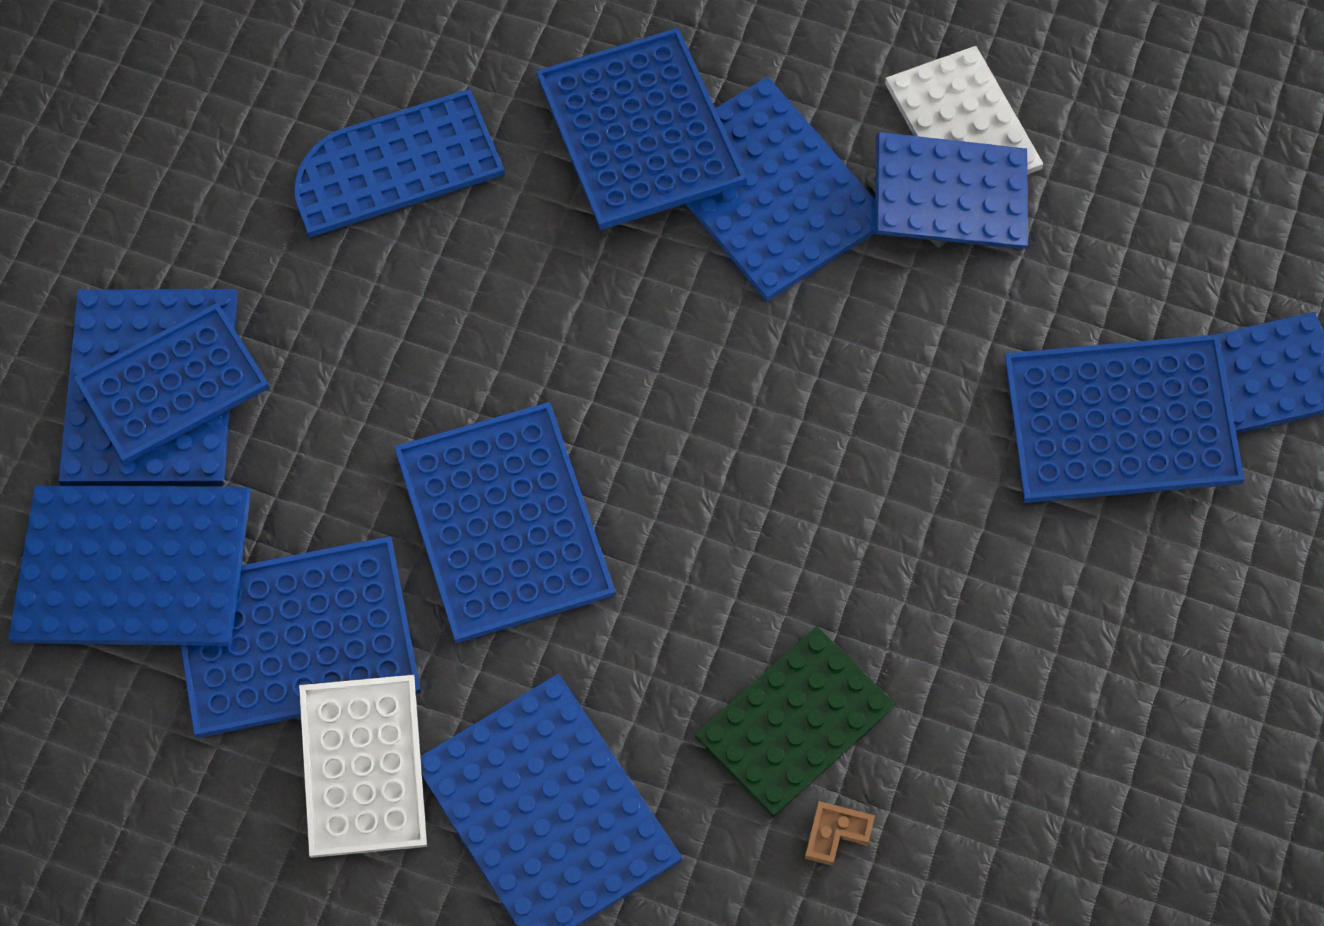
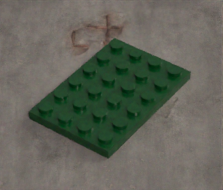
[695,626,896,818]

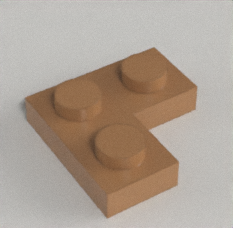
[805,801,875,866]

